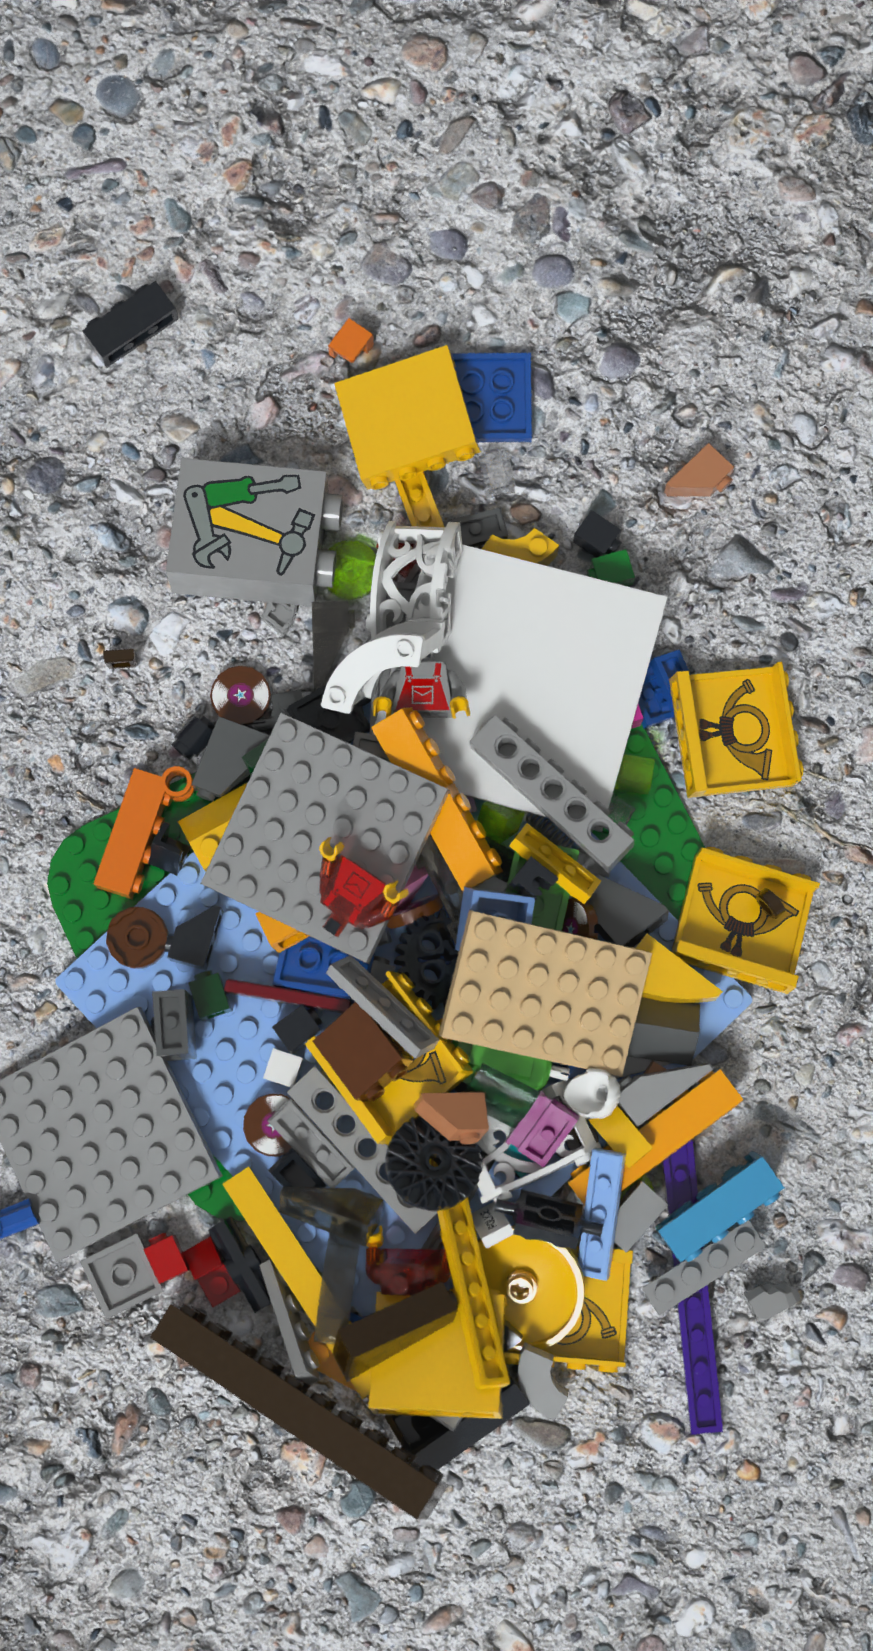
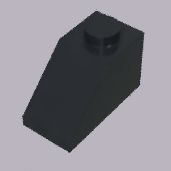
[164,906,224,971]

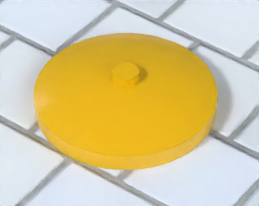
[478,1225,585,1352]

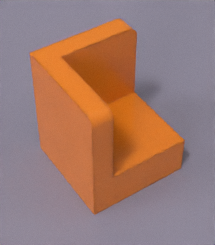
[328,318,374,363]

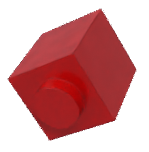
[143,1232,190,1284]

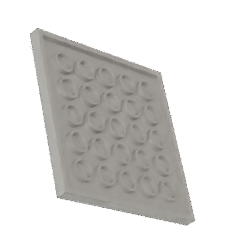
[201,713,450,964]
[0,1007,223,1262]

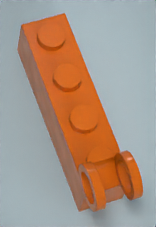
[93,766,194,900]

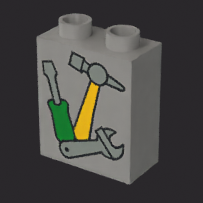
[166,458,343,607]

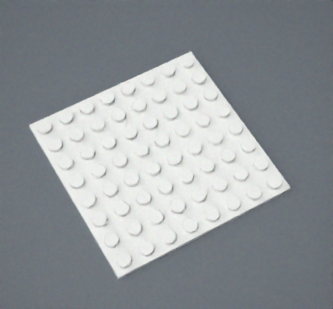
[372,544,668,832]

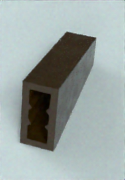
[332,1282,458,1381]

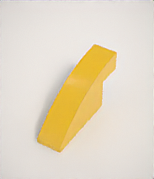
[635,933,723,1003]

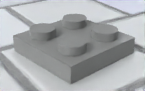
[80,1233,165,1319]

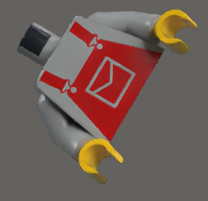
[373,652,471,719]

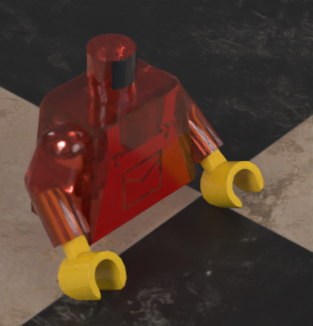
[319,837,409,937]
[364,1225,451,1296]

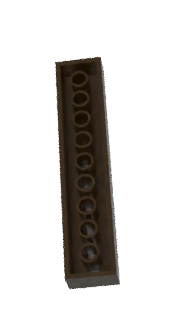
[150,1303,449,1520]

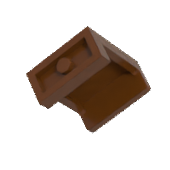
[313,1002,414,1102]

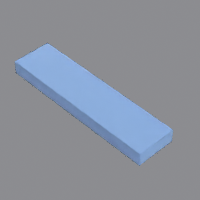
[578,1148,626,1281]

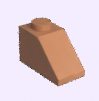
[664,443,734,497]
[414,1092,489,1144]

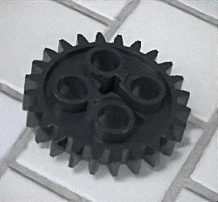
[394,909,459,1010]

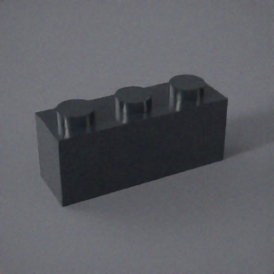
[82,281,179,368]

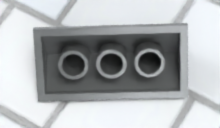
[627,997,700,1066]

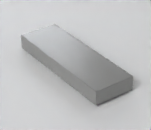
[267,1098,355,1190]

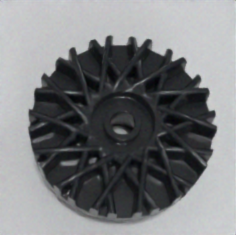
[385,1116,483,1211]

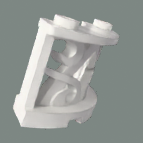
[366,521,463,647]
[321,618,446,714]
[477,1079,602,1204]

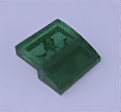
[461,1063,540,1128]

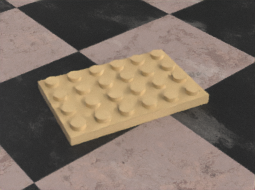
[439,910,652,1077]

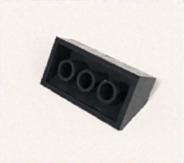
[384,1372,530,1470]

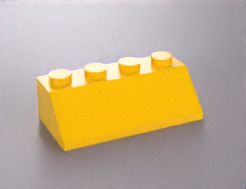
[178,783,247,872]

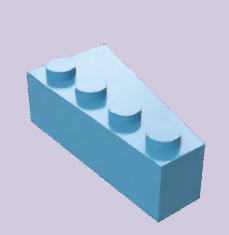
[655,1151,785,1262]

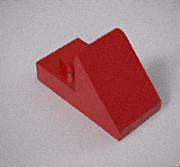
[183,1236,241,1308]

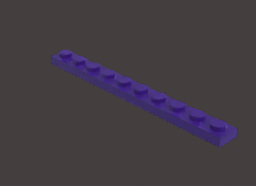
[662,1139,723,1435]

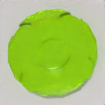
[326,540,376,600]

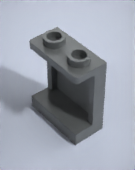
[152,989,197,1061]

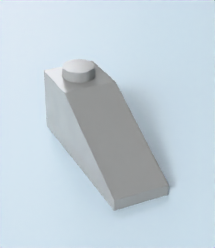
[618,1063,713,1127]

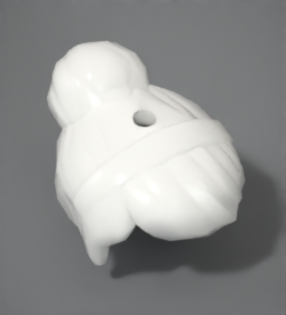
[563,1068,621,1119]

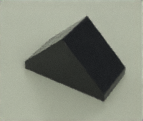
[268,1148,327,1207]

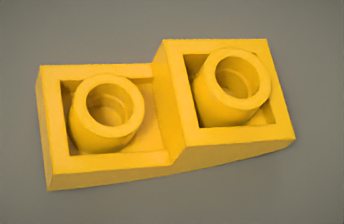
[588,1106,653,1168]

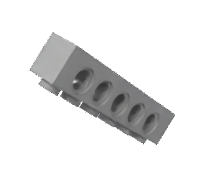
[469,715,634,873]
[287,1066,437,1234]

